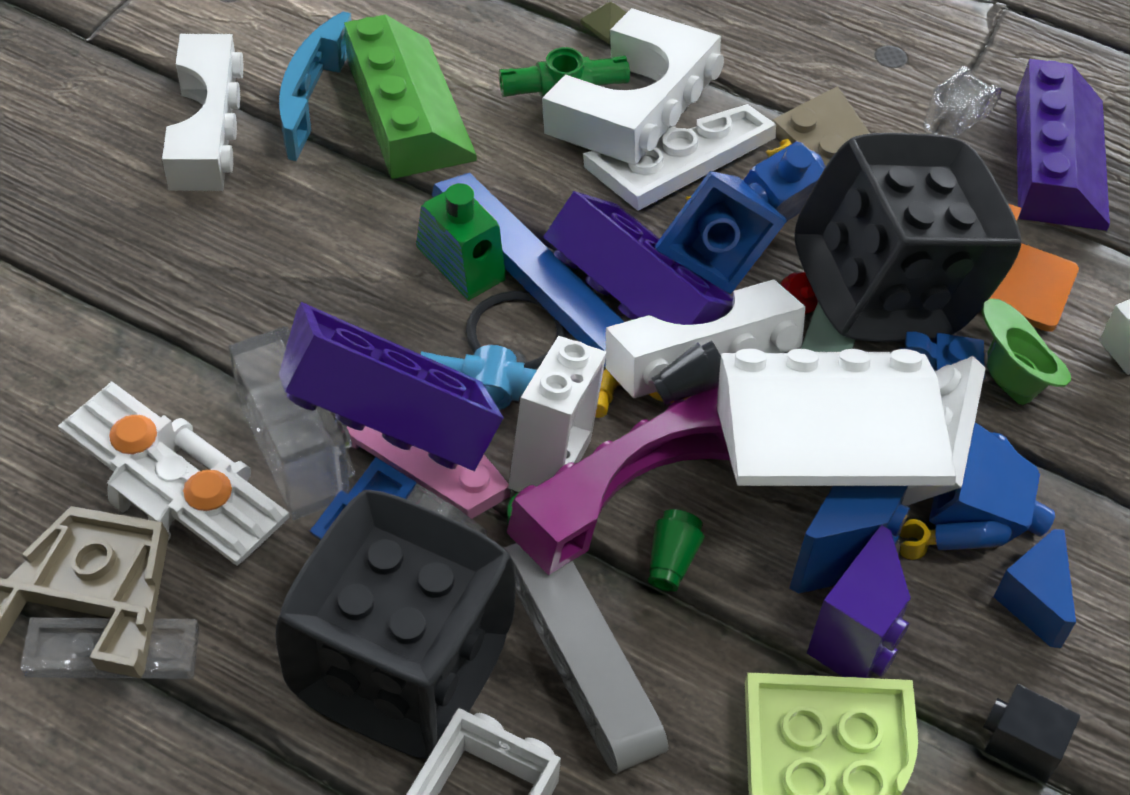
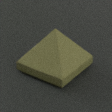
[580,1,627,44]

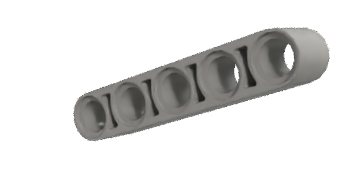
[504,543,668,774]

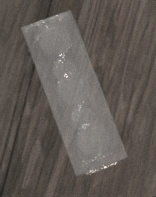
[20,618,200,679]

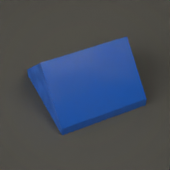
[655,171,787,294]

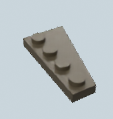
[772,86,870,166]

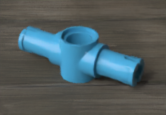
[421,345,537,410]

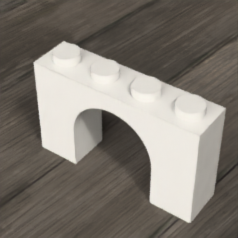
[542,8,724,165]

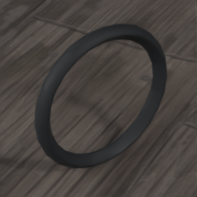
[466,291,567,369]

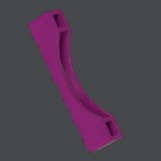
[507,388,730,575]

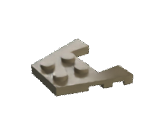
[0,506,169,678]

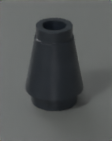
[651,340,721,405]

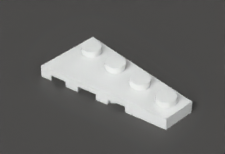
[583,104,776,211]

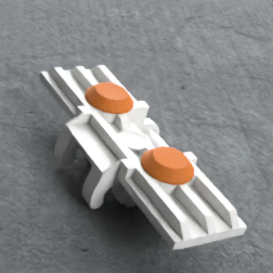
[58,382,290,566]

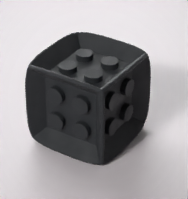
[794,133,1022,342]
[275,490,516,759]

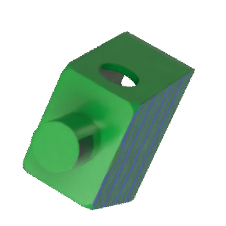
[416,183,506,301]

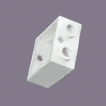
[508,336,607,492]
[406,708,561,795]

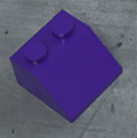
[807,525,911,678]

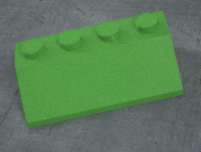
[344,14,477,179]

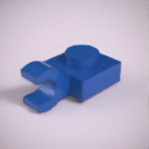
[900,332,985,380]

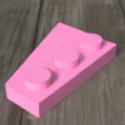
[341,426,510,521]

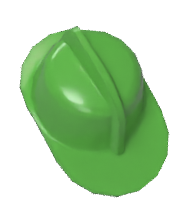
[982,298,1071,405]

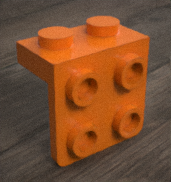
[990,204,1079,332]

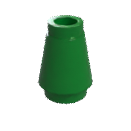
[648,509,705,592]

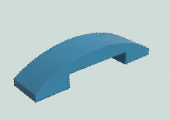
[279,12,352,161]

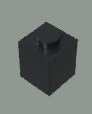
[983,684,1081,784]

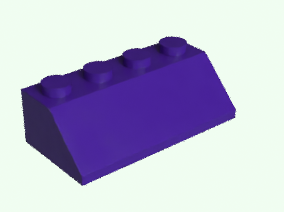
[1016,59,1110,231]
[543,191,733,325]
[279,302,504,471]

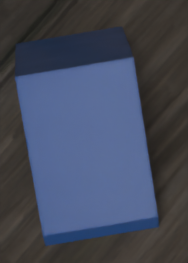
[993,529,1076,648]

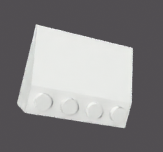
[717,349,956,486]

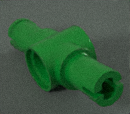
[499,47,630,97]

